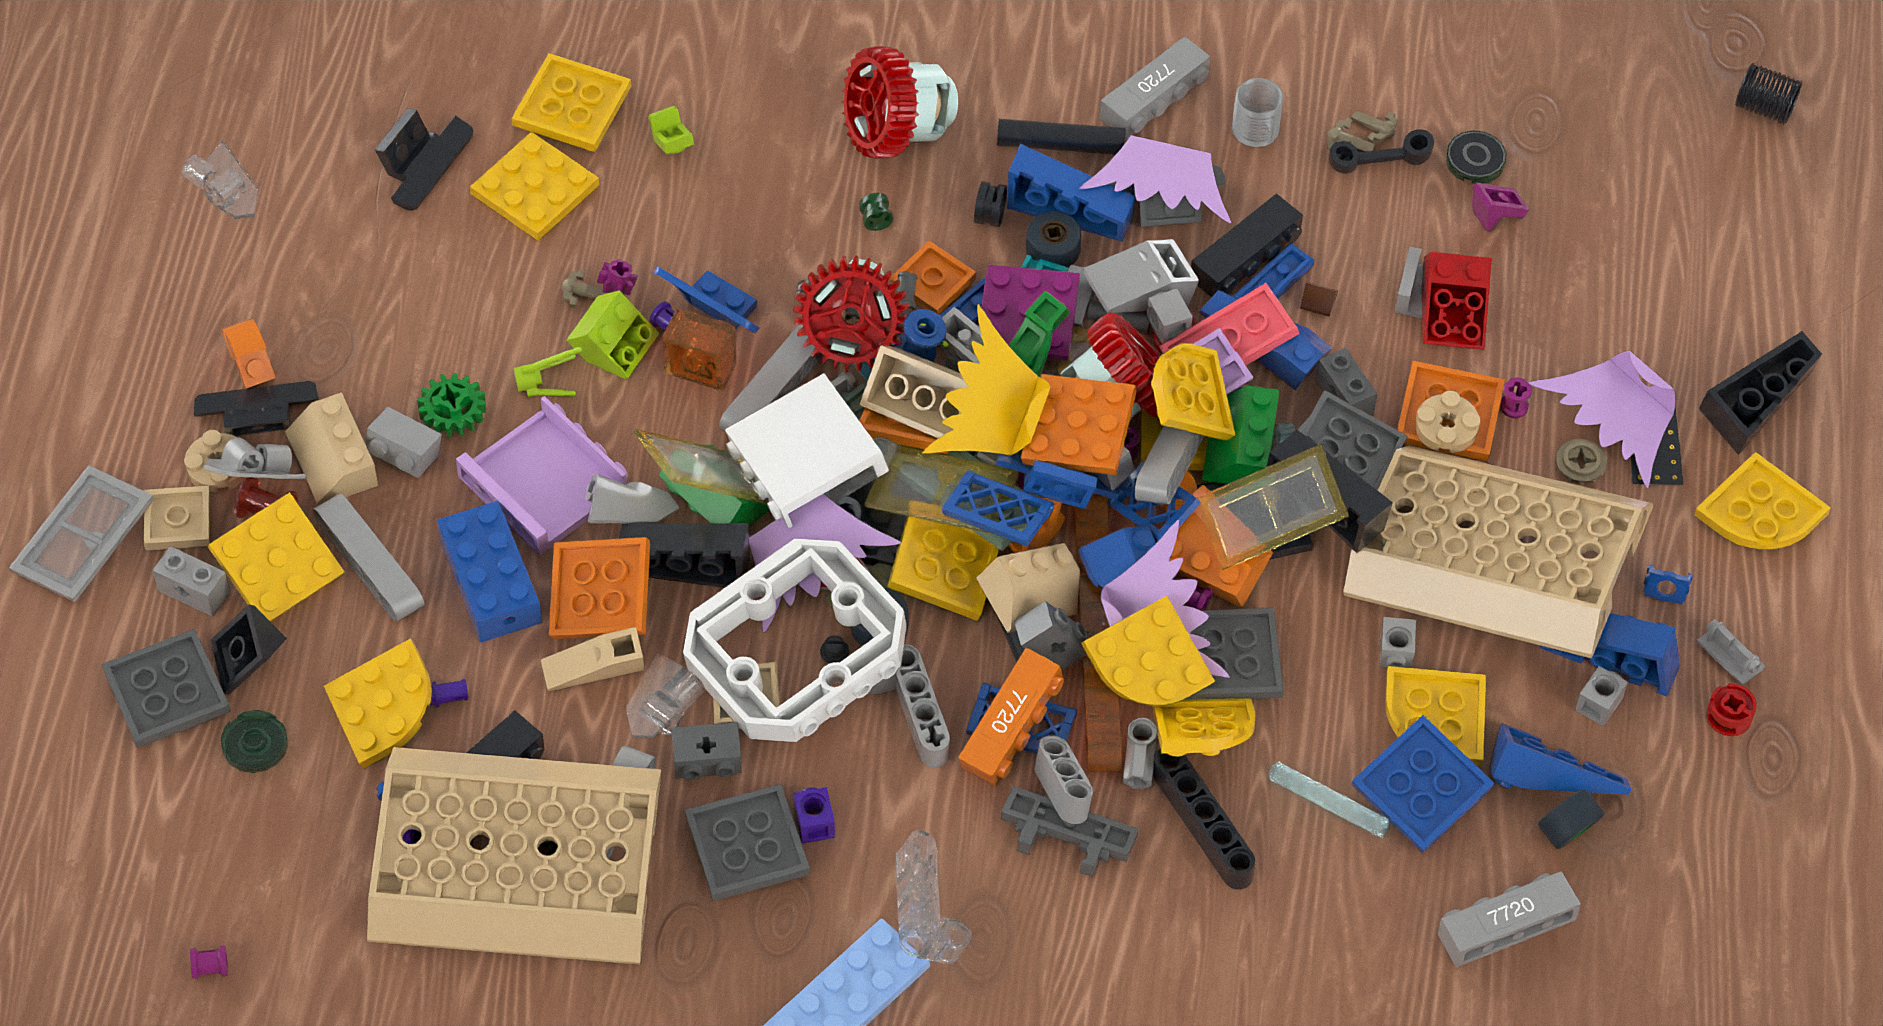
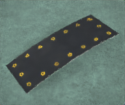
[1630,386,1683,485]

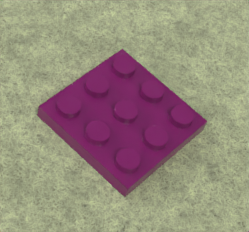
[981,265,1080,361]

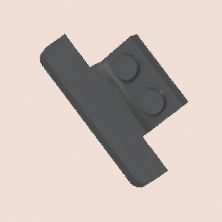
[1110,165,1225,227]

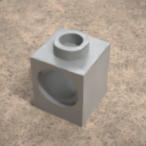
[1147,289,1192,344]
[1379,617,1416,668]
[1575,666,1628,726]

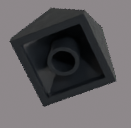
[210,604,287,695]

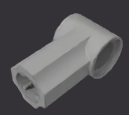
[1123,718,1157,790]

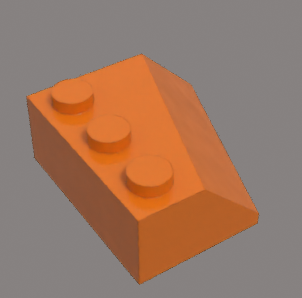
[1169,485,1273,608]

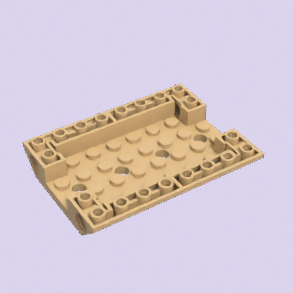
[1343,445,1653,658]
[367,747,661,965]

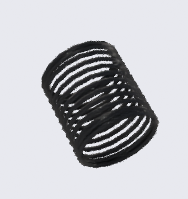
[1735,63,1802,125]

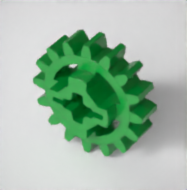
[417,373,487,438]

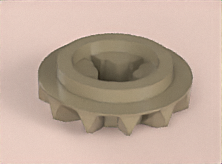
[1555,439,1607,485]

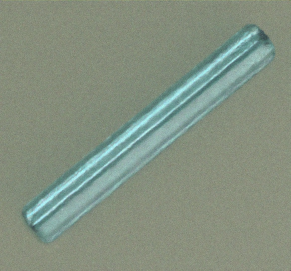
[1268,762,1390,837]

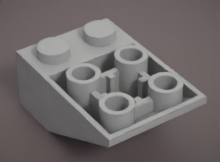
[1082,239,1199,313]

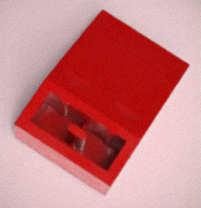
[1421,252,1492,350]

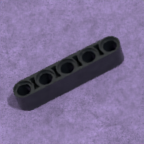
[1153,748,1255,890]

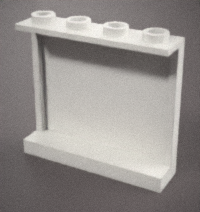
[725,374,889,528]

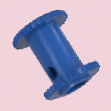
[894,309,947,362]

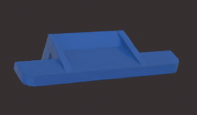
[653,266,760,333]
[996,454,1119,509]

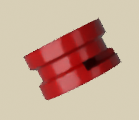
[1706,683,1757,736]

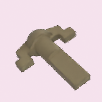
[1351,110,1398,143]
[1327,118,1375,152]
[562,269,606,307]

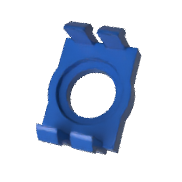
[1644,564,1693,605]

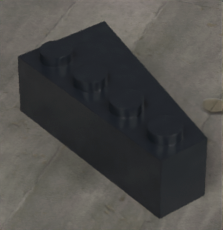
[1699,331,1822,455]
[1266,429,1393,553]
[619,523,750,588]

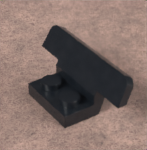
[375,108,473,211]
[194,381,319,436]

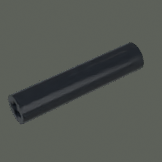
[997,119,1125,155]

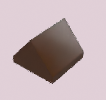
[1300,282,1338,317]

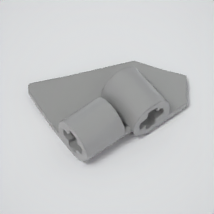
[204,438,307,480]
[586,474,679,524]

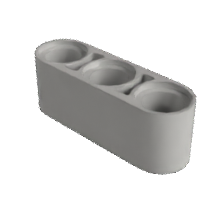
[1034,736,1093,824]

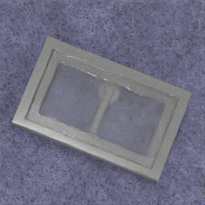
[9,465,154,602]

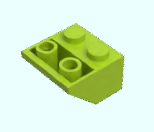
[566,290,660,379]

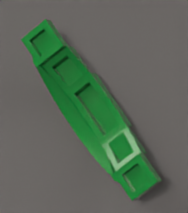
[1009,291,1071,376]

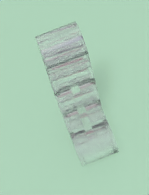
[896,830,972,964]

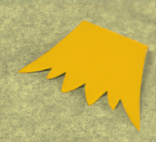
[923,305,1051,456]

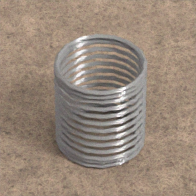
[1232,78,1284,147]

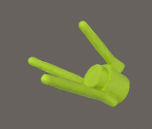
[514,347,582,397]

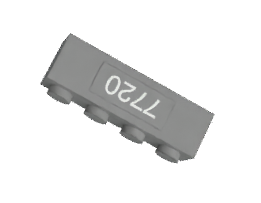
[1100,36,1210,139]
[1437,871,1581,968]

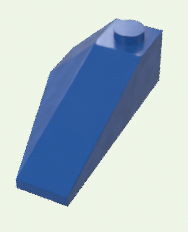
[1199,290,1332,391]
[1078,526,1156,589]
[1489,723,1631,795]

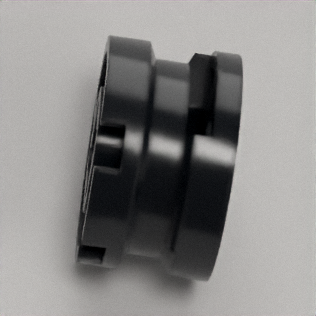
[974,181,1007,227]

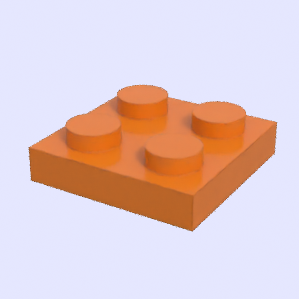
[890,241,976,315]

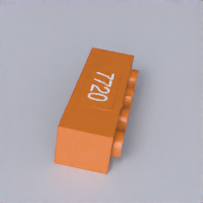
[958,648,1064,786]

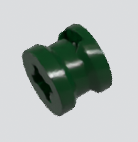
[859,193,894,231]

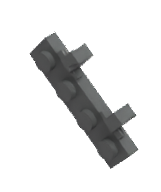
[1001,786,1139,877]

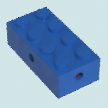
[437,501,542,643]

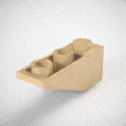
[541,627,644,692]

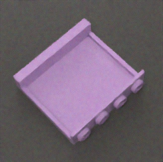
[456,396,628,556]

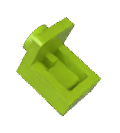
[648,106,694,154]

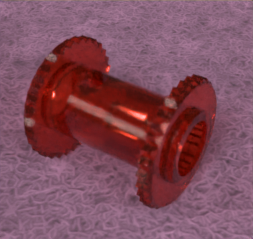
[234,477,298,518]

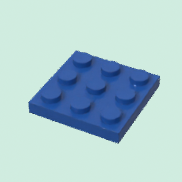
[1352,715,1494,854]

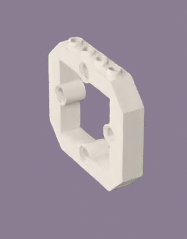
[683,539,907,742]

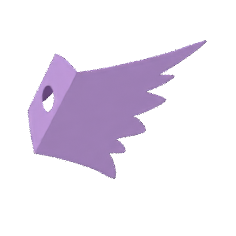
[1079,135,1231,223]
[1529,351,1675,488]
[749,493,901,632]
[1101,520,1230,678]

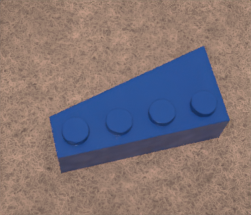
[1007,144,1135,242]
[1540,613,1680,697]

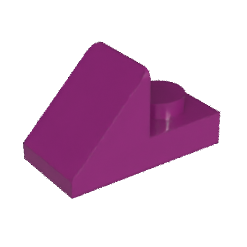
[1472,183,1529,231]

